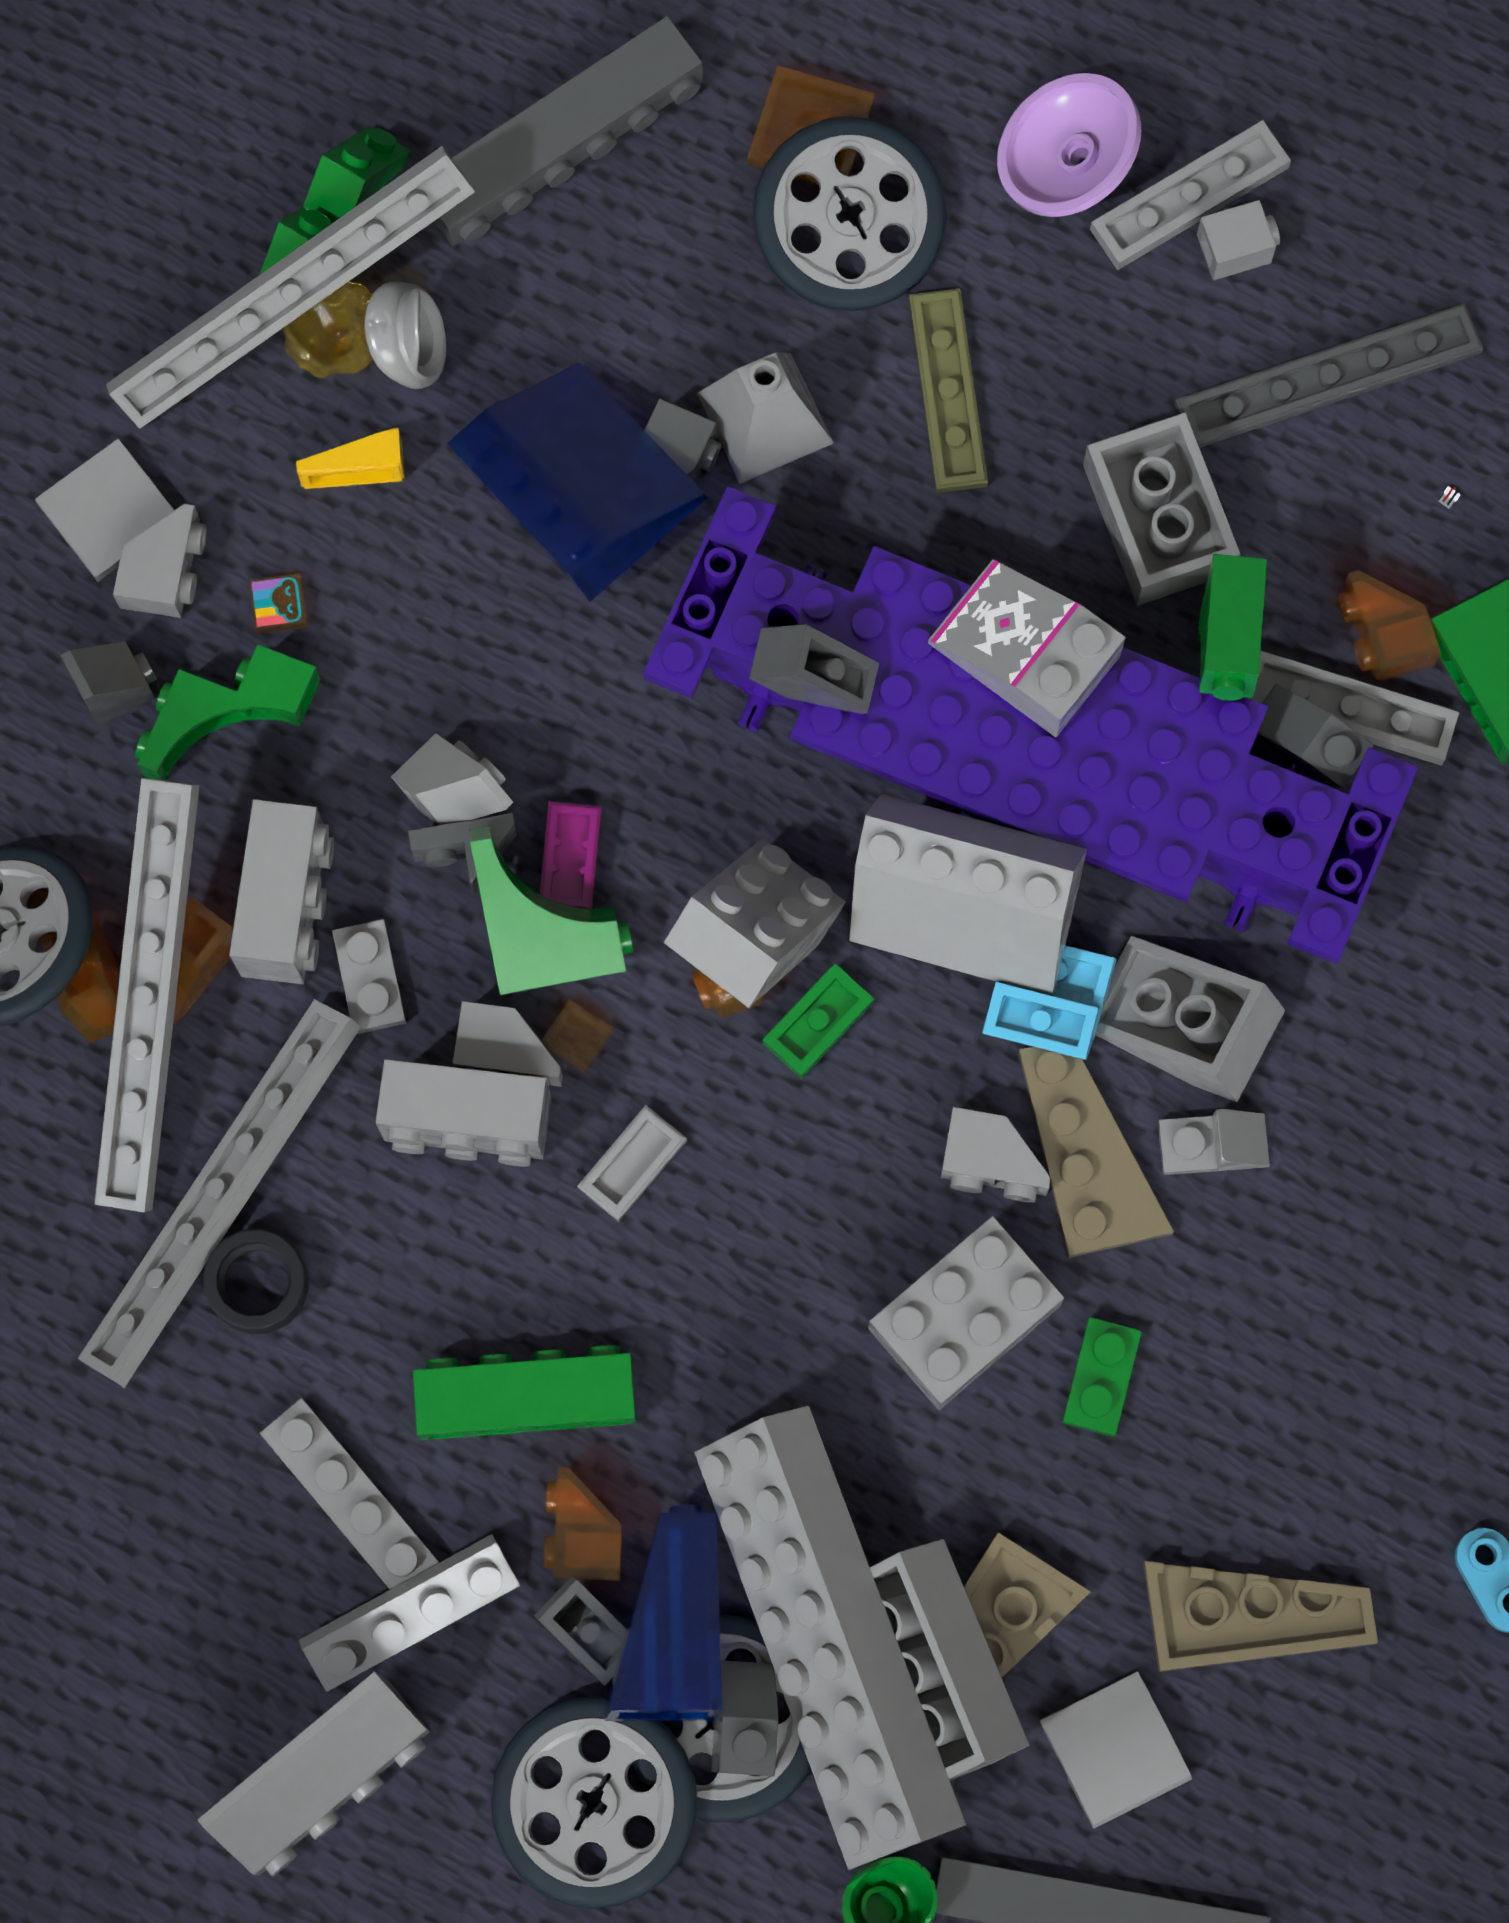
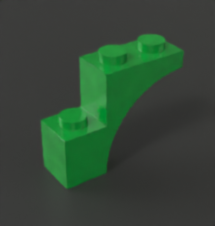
[260,126,411,274]
[135,644,321,780]

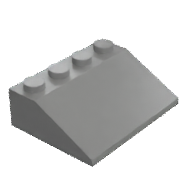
[849,793,1087,996]
[198,1671,430,1876]

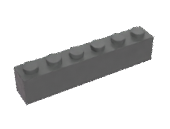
[434,16,703,247]

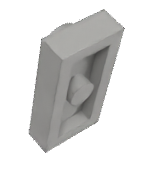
[332,919,406,1034]

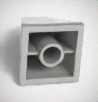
[697,352,833,484]

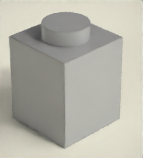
[1197,200,1280,280]

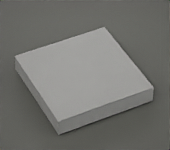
[35,439,174,582]

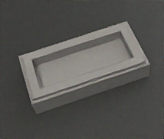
[577,1105,687,1222]

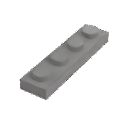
[1090,120,1291,270]
[1249,651,1459,766]
[260,1398,439,1590]
[299,1534,520,1692]

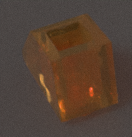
[1338,570,1441,683]
[173,897,233,1025]
[544,1467,623,1583]

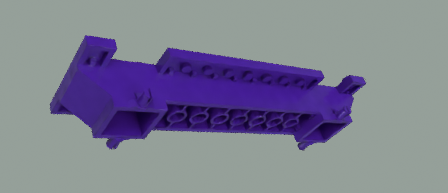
[643,486,1418,964]

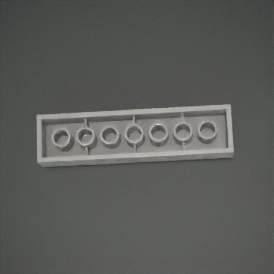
[694,1406,966,1870]

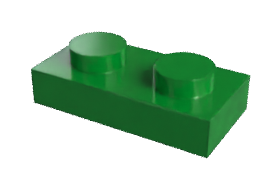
[763,964,874,1079]
[1062,1317,1142,1437]

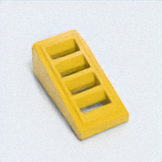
[296,427,405,489]

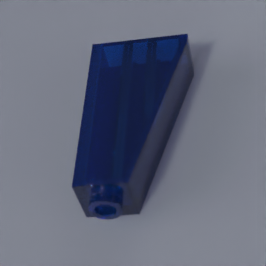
[604,1505,722,1721]

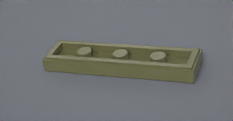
[909,288,988,493]

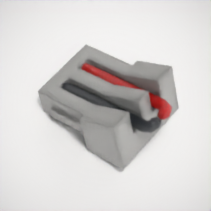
[1438,486,1461,509]

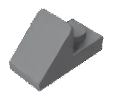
[1158,1109,1270,1175]

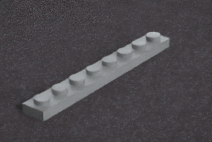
[106,146,475,429]
[95,778,200,1213]
[78,999,361,1388]

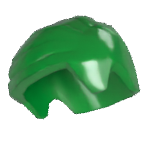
[842,1857,939,1923]

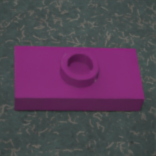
[540,801,601,909]

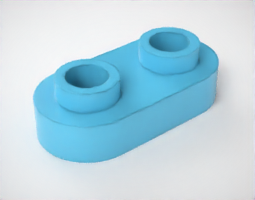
[1455,1528,1509,1633]

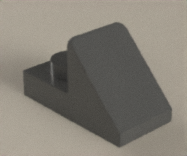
[408,813,517,894]
[534,1576,643,1686]

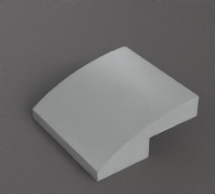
[1040,1672,1192,1829]

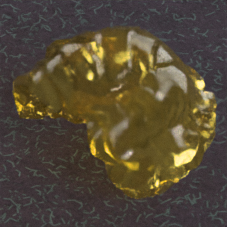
[283,281,373,378]

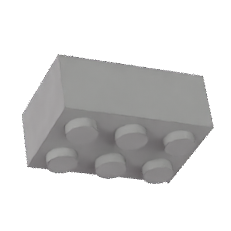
[1083,412,1241,606]
[229,799,334,985]
[664,838,846,1008]
[376,1059,551,1167]
[868,1216,1064,1410]

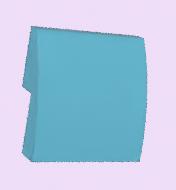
[983,946,1117,1060]

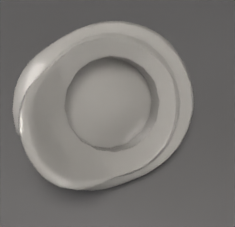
[365,281,446,389]

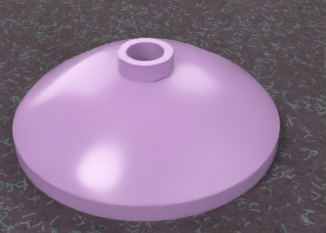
[997,73,1141,217]

